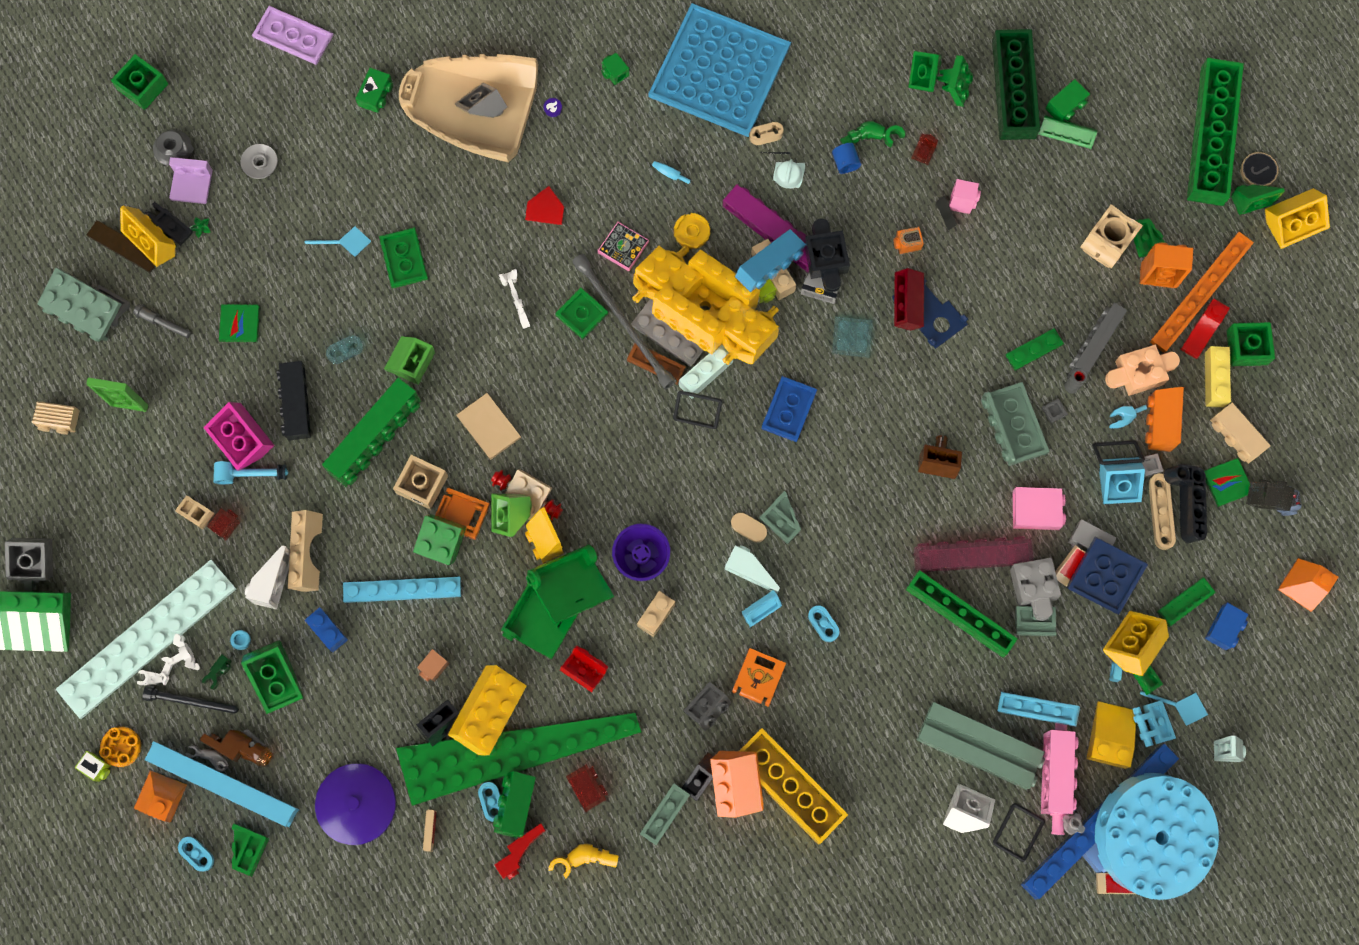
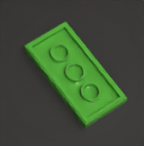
[86,378,148,412]

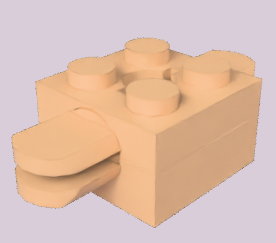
[1105,344,1180,396]

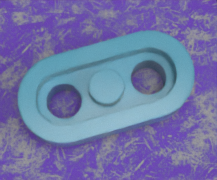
[808,606,839,642]
[478,782,500,822]
[178,837,214,872]

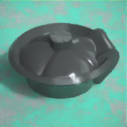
[153,130,194,166]

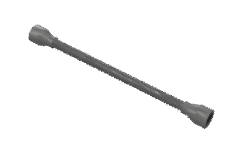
[572,254,676,390]

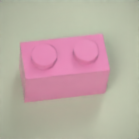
[949,179,981,214]

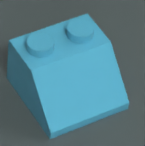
[1099,457,1145,504]

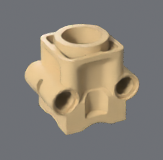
[1080,205,1143,269]

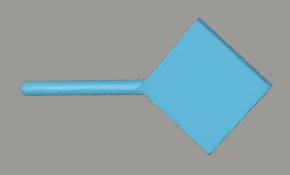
[305,227,371,257]
[1140,691,1208,726]

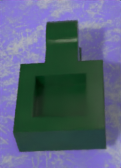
[202,654,232,690]

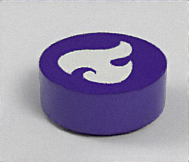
[544,98,562,117]

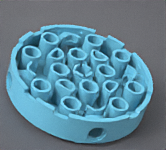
[1095,773,1219,900]

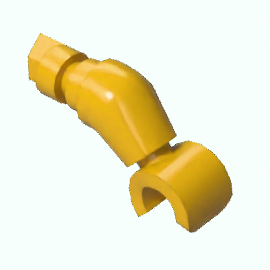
[549,844,619,879]

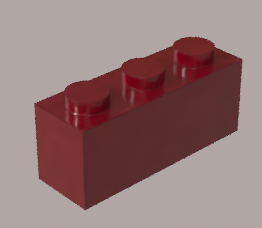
[894,268,924,331]

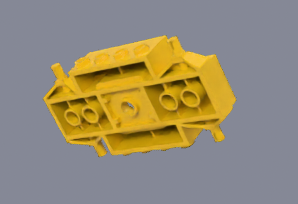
[632,246,779,365]

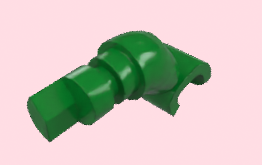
[840,121,905,148]

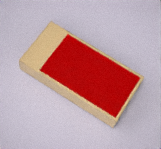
[1055,545,1086,586]
[423,810,437,852]
[1096,873,1136,894]

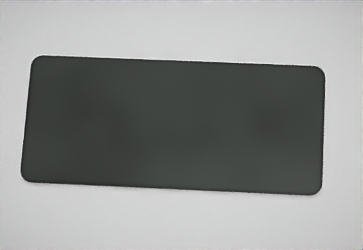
[936,196,957,231]

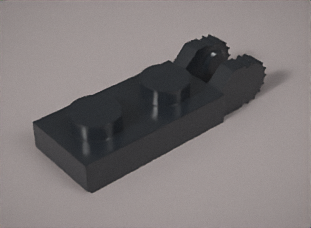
[144,202,193,246]

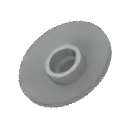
[240,144,278,179]

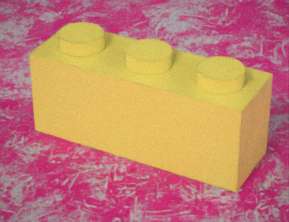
[1205,346,1231,408]

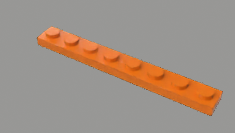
[1150,232,1254,353]

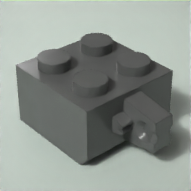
[5,538,53,592]

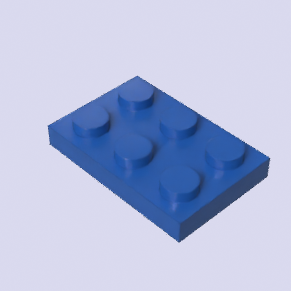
[761,376,817,442]

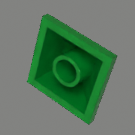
[908,51,942,92]
[1231,184,1285,216]

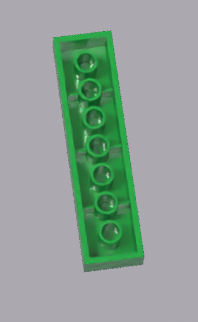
[1187,58,1244,206]

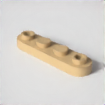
[1149,473,1176,550]

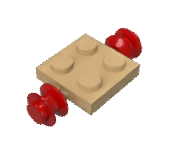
[491,469,563,521]

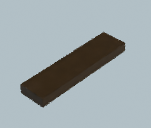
[86,220,155,273]

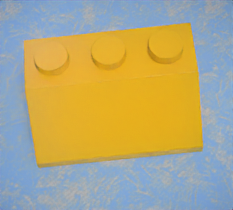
[1265,188,1330,249]
[120,205,176,267]
[1103,611,1169,676]

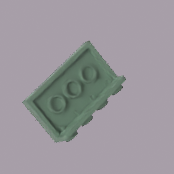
[37,268,122,342]
[981,382,1050,466]

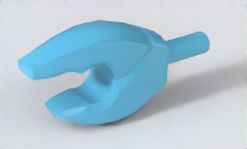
[652,161,690,184]
[1109,405,1147,428]

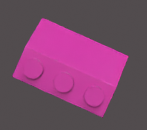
[204,402,275,471]

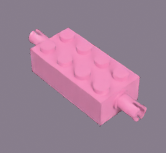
[1041,723,1078,835]

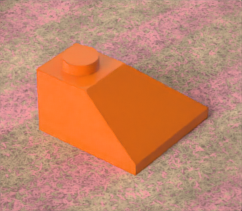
[1278,558,1338,612]
[134,770,187,823]

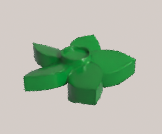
[189,217,211,238]

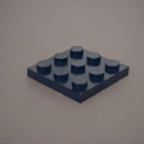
[1066,536,1148,615]

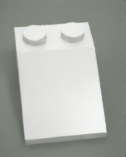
[245,546,290,609]

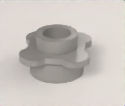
[1063,813,1085,835]

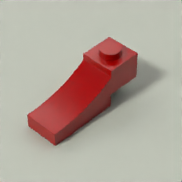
[1180,299,1230,359]
[494,824,546,880]

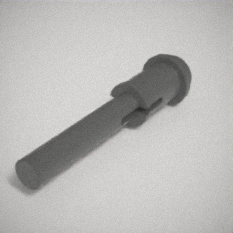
[133,304,191,338]

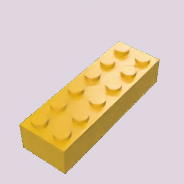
[739,728,848,845]

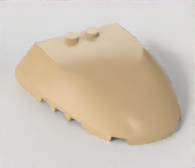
[399,54,538,162]

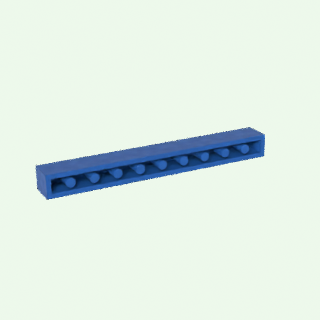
[1021,744,1179,899]

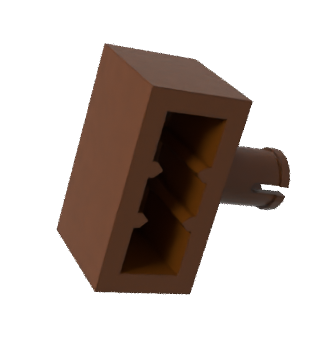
[918,435,962,479]

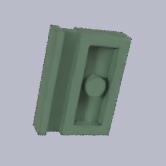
[1015,606,1056,636]

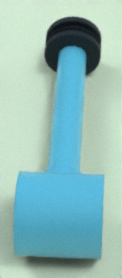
[213,461,288,484]

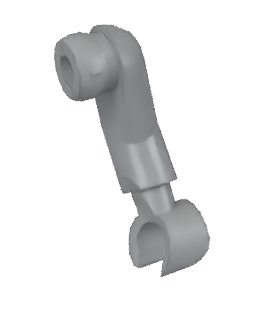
[185,745,228,772]

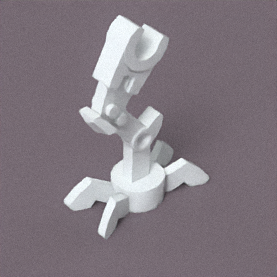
[499,269,530,329]
[137,634,200,686]

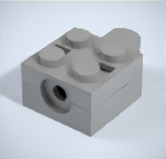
[1010,558,1061,621]

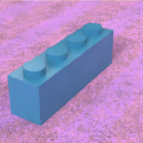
[735,229,806,292]

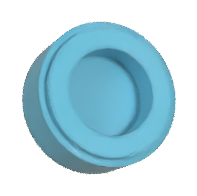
[230,630,251,650]

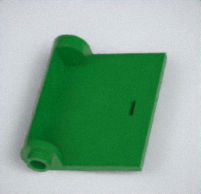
[526,544,614,625]
[500,584,582,660]

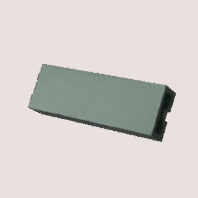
[916,702,1045,790]

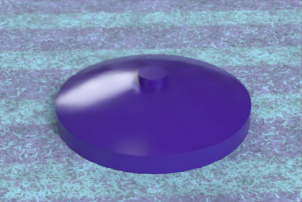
[315,764,396,845]

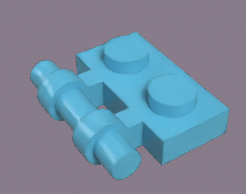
[1132,700,1176,747]

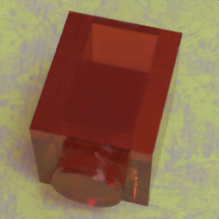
[207,508,240,541]

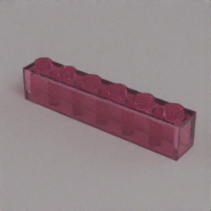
[913,536,1034,573]

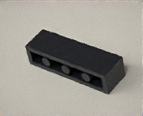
[276,361,311,441]

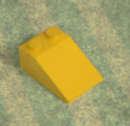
[524,507,564,563]
[1086,701,1136,769]

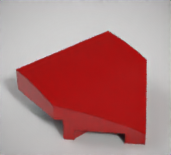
[525,186,565,225]

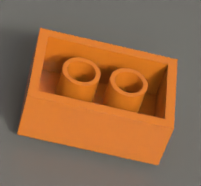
[1140,242,1193,288]

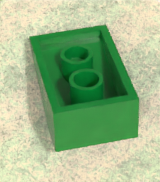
[241,640,303,714]

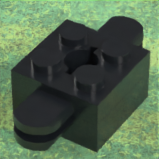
[804,218,850,293]

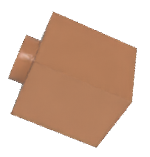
[417,649,449,682]

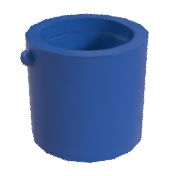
[832,143,861,174]

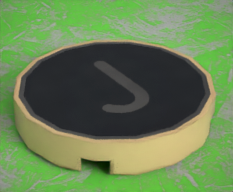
[1240,152,1278,186]

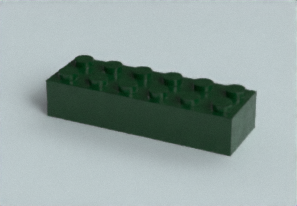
[992,29,1040,140]

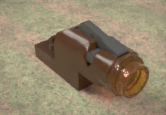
[200,729,273,767]

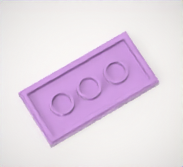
[252,6,333,65]

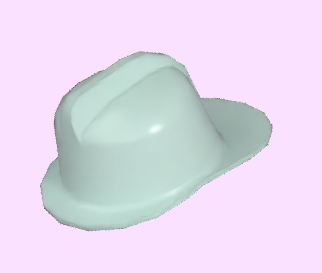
[773,159,805,188]

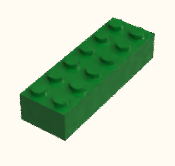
[322,378,421,487]

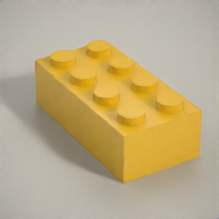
[448,665,526,755]

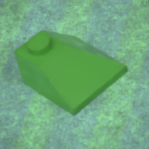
[491,493,532,537]

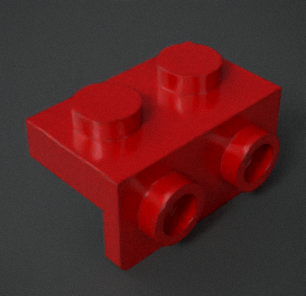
[560,645,608,692]

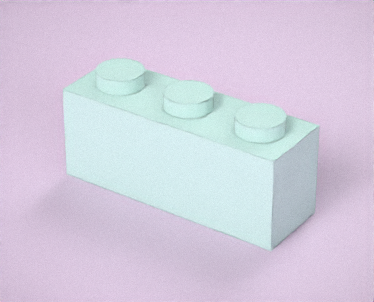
[679,344,733,399]

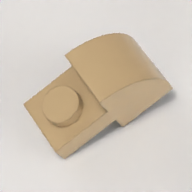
[175,495,214,529]

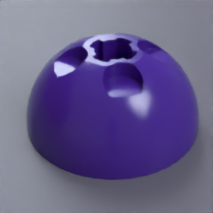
[612,524,670,581]

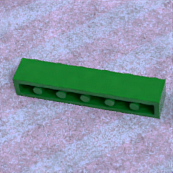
[906,570,1018,658]

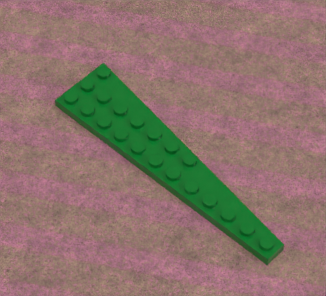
[396,713,641,806]

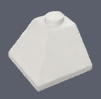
[943,783,995,833]

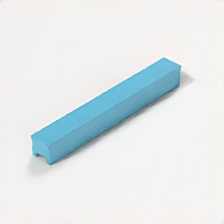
[145,741,299,827]

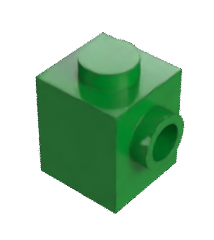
[601,53,629,85]

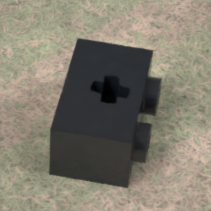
[416,699,460,747]

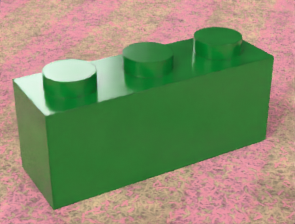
[493,771,536,838]

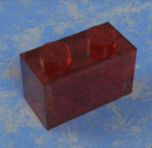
[566,764,608,813]

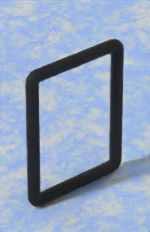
[673,390,722,429]
[1092,440,1145,465]
[993,803,1045,861]

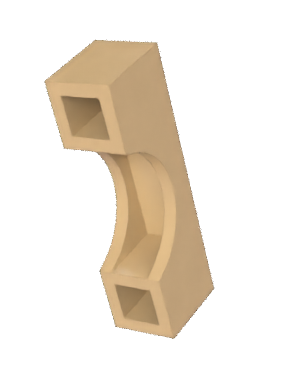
[288,510,323,592]

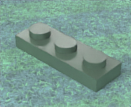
[640,784,690,845]

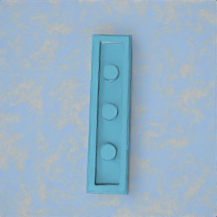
[997,692,1080,727]

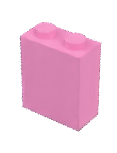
[1013,487,1066,530]

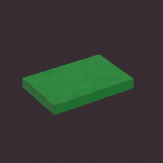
[379,227,428,288]

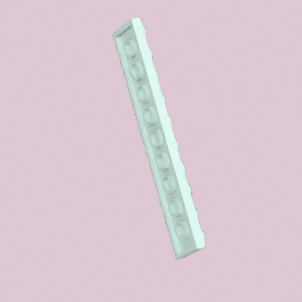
[56,560,236,719]

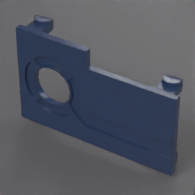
[892,277,968,349]

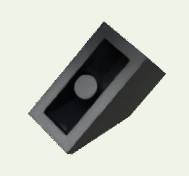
[681,752,713,801]

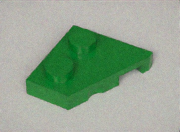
[1134,219,1165,258]
[232,823,269,877]

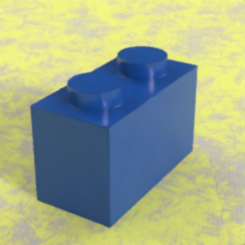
[1205,603,1248,650]
[305,607,348,652]

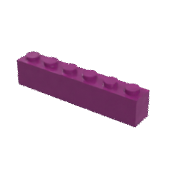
[722,184,809,273]

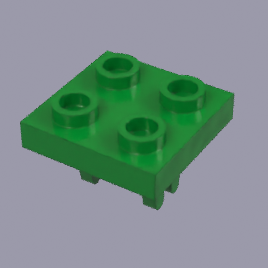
[937,55,973,107]

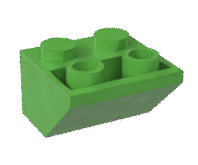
[384,336,435,385]

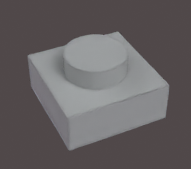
[1139,453,1163,478]

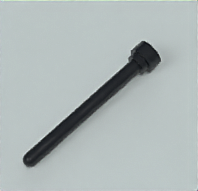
[143,685,239,714]

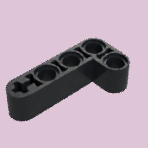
[1164,464,1207,543]

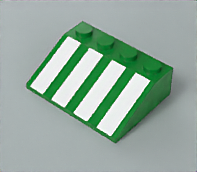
[0,591,71,652]

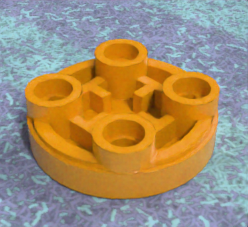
[99,727,141,767]

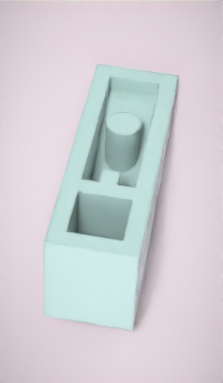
[725,545,780,594]
[1214,736,1246,762]

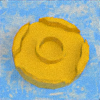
[674,213,710,249]

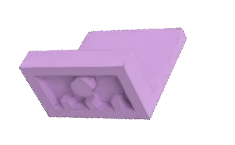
[169,157,213,204]

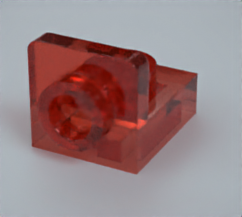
[911,134,938,165]

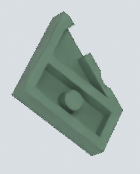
[759,491,801,545]

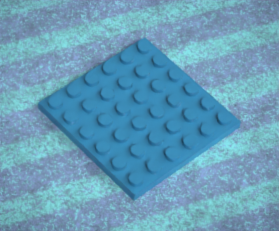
[648,3,791,137]

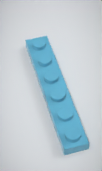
[343,577,461,603]

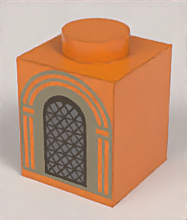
[893,227,924,254]

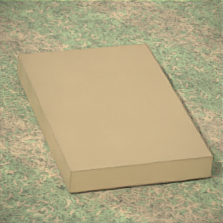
[457,393,521,460]

